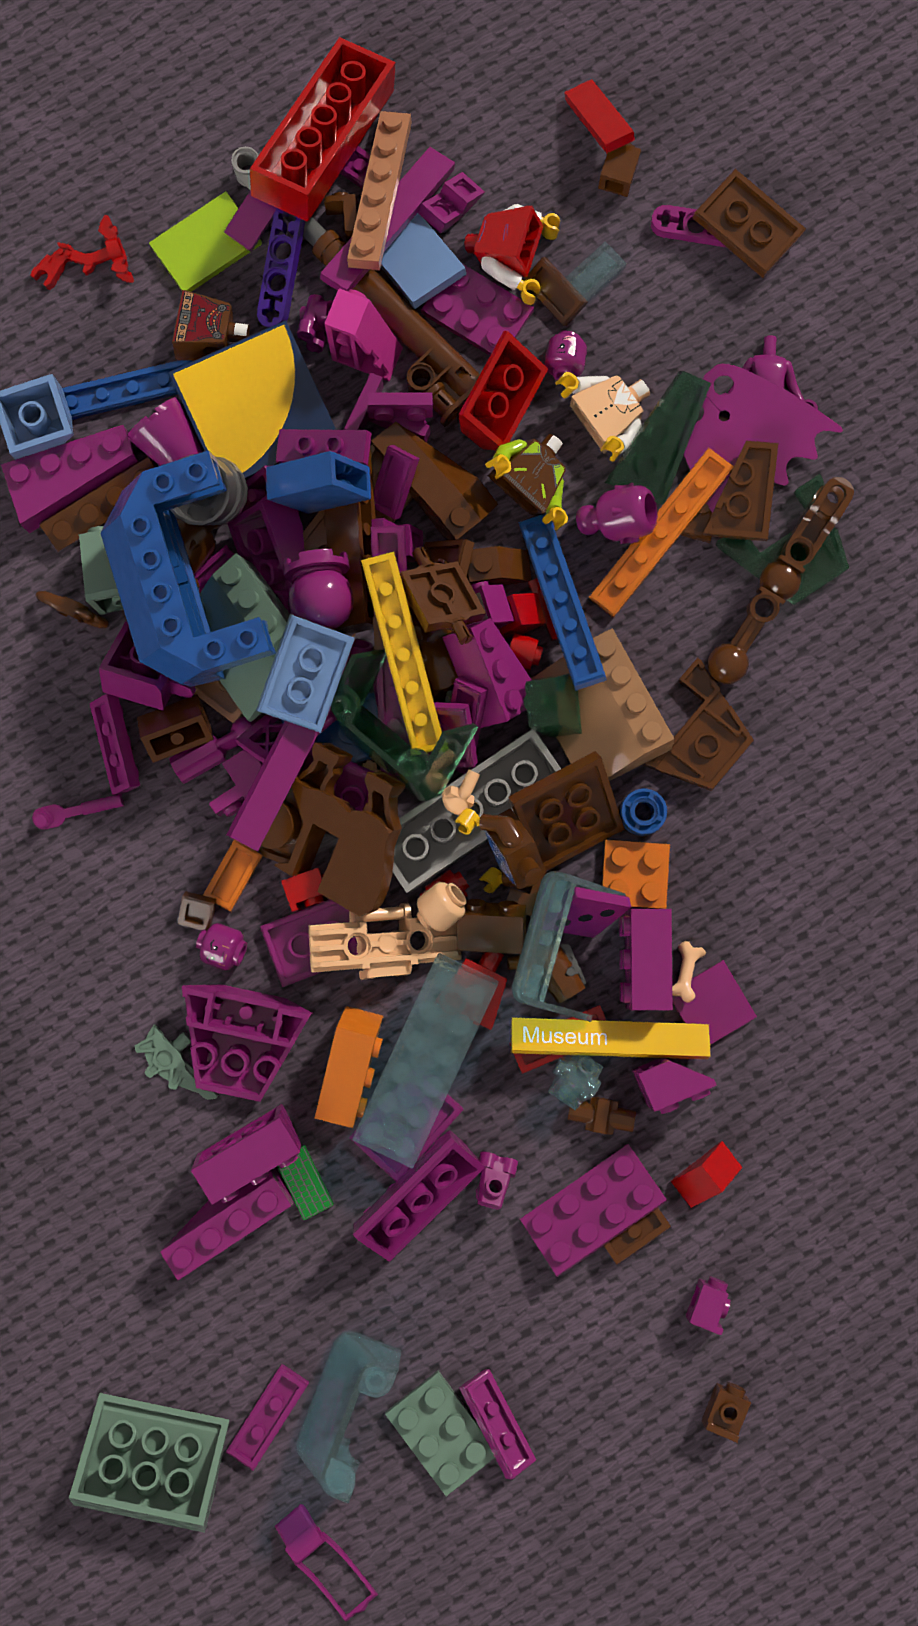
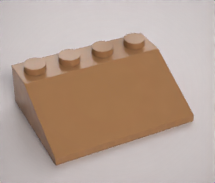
[531,628,674,781]

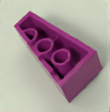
[1,425,139,534]

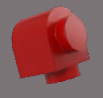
[510,632,543,673]

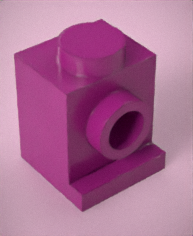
[686,1277,730,1335]

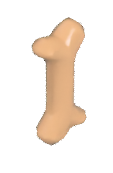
[672,941,706,1003]

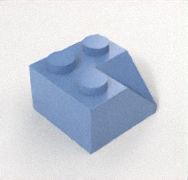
[0,374,73,460]

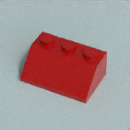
[459,331,548,450]

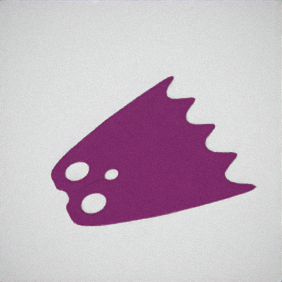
[672,364,843,514]

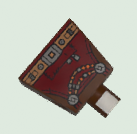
[172,290,250,360]

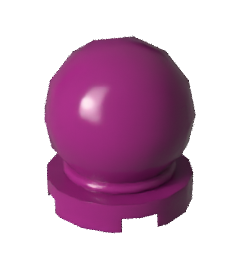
[282,549,354,630]

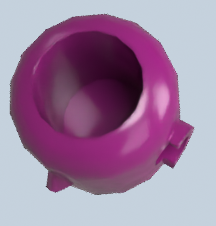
[576,483,658,544]

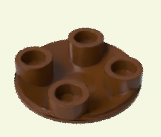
[418,629,458,692]

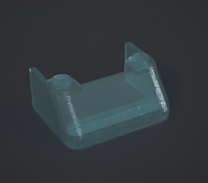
[512,871,626,1022]

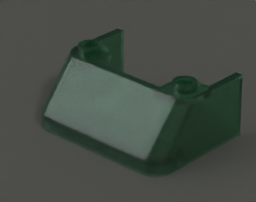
[331,650,478,801]

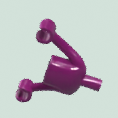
[716,335,818,410]

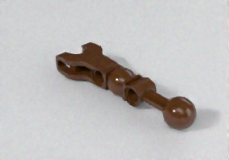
[708,477,854,684]

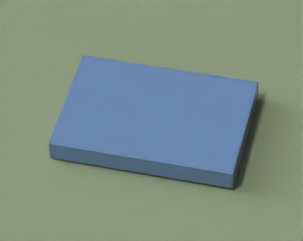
[381,213,466,309]
[256,614,355,733]

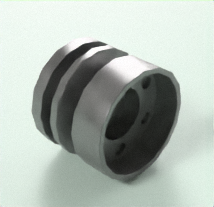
[170,454,248,525]

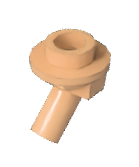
[442,769,480,815]

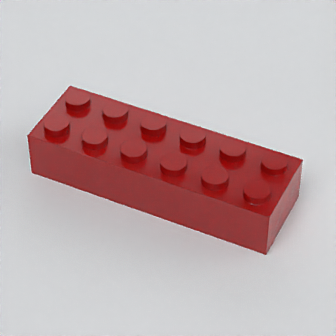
[250,37,396,222]

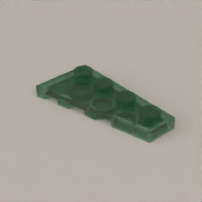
[604,371,711,505]

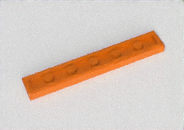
[589,448,734,618]

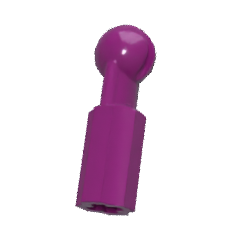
[169,716,262,784]

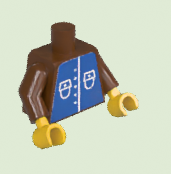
[455,808,546,893]

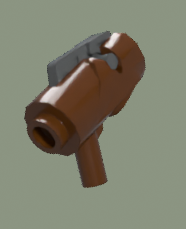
[507,929,586,1004]

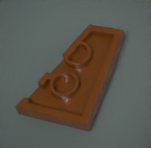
[703,441,779,542]

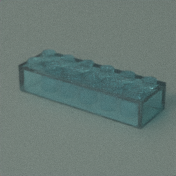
[352,953,499,1169]

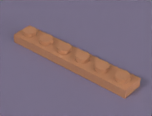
[347,111,412,270]

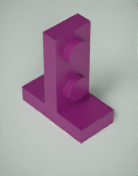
[344,372,430,443]

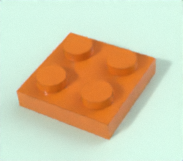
[601,840,670,909]

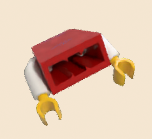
[464,204,560,305]

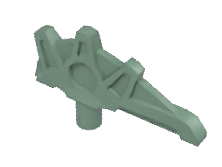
[135,1024,218,1100]

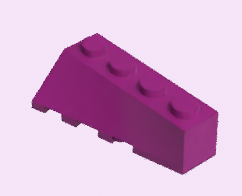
[160,1168,294,1280]

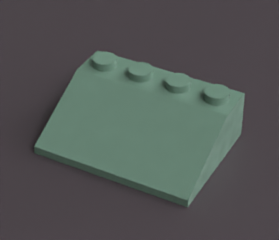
[200,554,290,722]
[69,1393,230,1533]

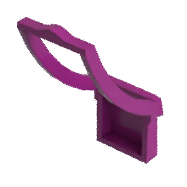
[275,1504,378,1621]

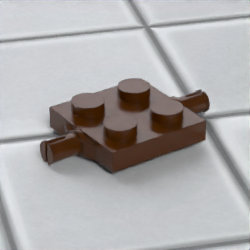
[400,547,486,645]

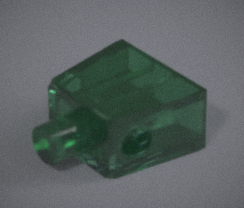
[524,673,582,737]

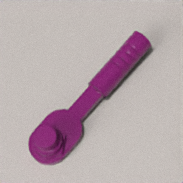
[32,794,124,829]

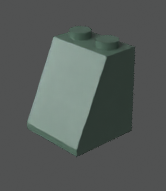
[79,526,124,615]

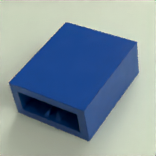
[266,451,371,514]

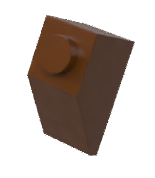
[467,546,532,586]

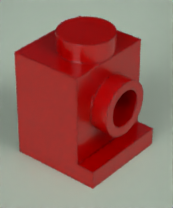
[281,868,324,913]

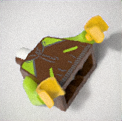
[485,434,568,531]

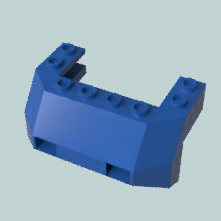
[100,450,276,687]

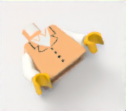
[555,372,650,462]

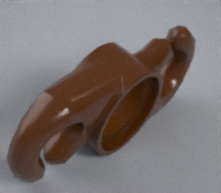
[35,591,110,629]

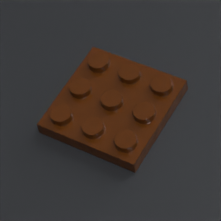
[508,751,624,871]

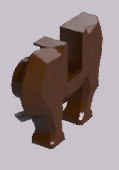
[258,743,406,916]

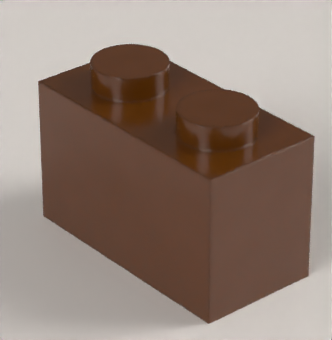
[137,694,214,763]
[457,899,526,954]

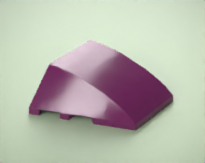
[182,984,312,1102]

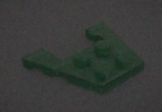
[716,474,849,605]

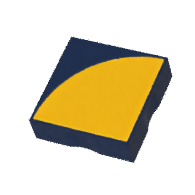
[169,320,336,481]

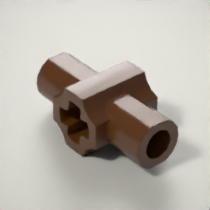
[568,1096,636,1135]

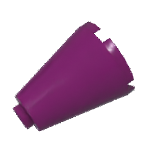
[127,397,205,466]

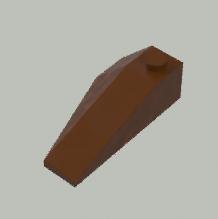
[371,421,498,540]

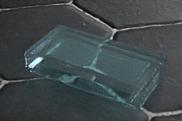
[565,242,627,301]

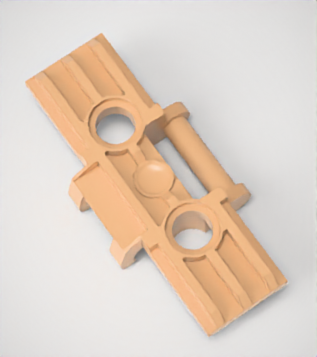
[308,903,462,980]

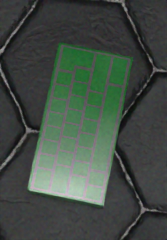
[277,1145,334,1220]

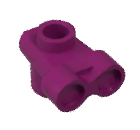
[297,294,333,353]
[476,1152,518,1210]

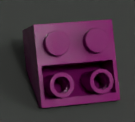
[632,1058,717,1114]

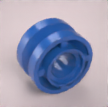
[619,789,667,836]

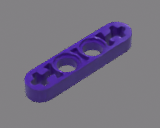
[257,208,305,328]

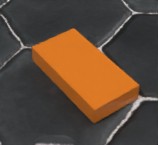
[203,840,263,912]

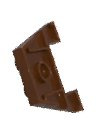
[642,657,754,791]

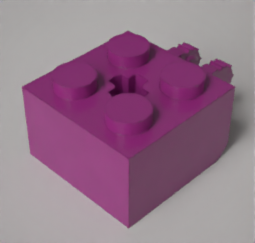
[99,621,197,711]

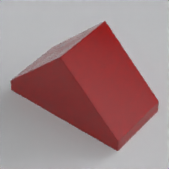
[671,1141,743,1208]

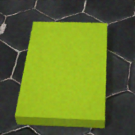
[149,191,262,292]

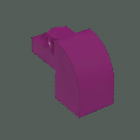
[209,749,263,817]

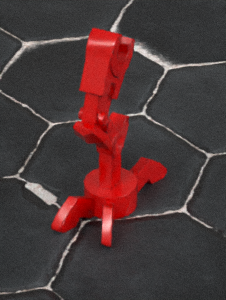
[30,215,134,290]

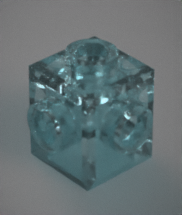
[548,1055,603,1110]

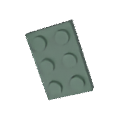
[385,1370,495,1496]

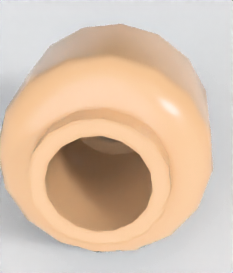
[417,882,467,931]

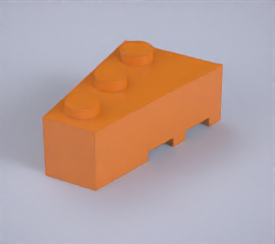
[315,1006,383,1128]

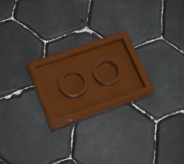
[693,168,806,278]

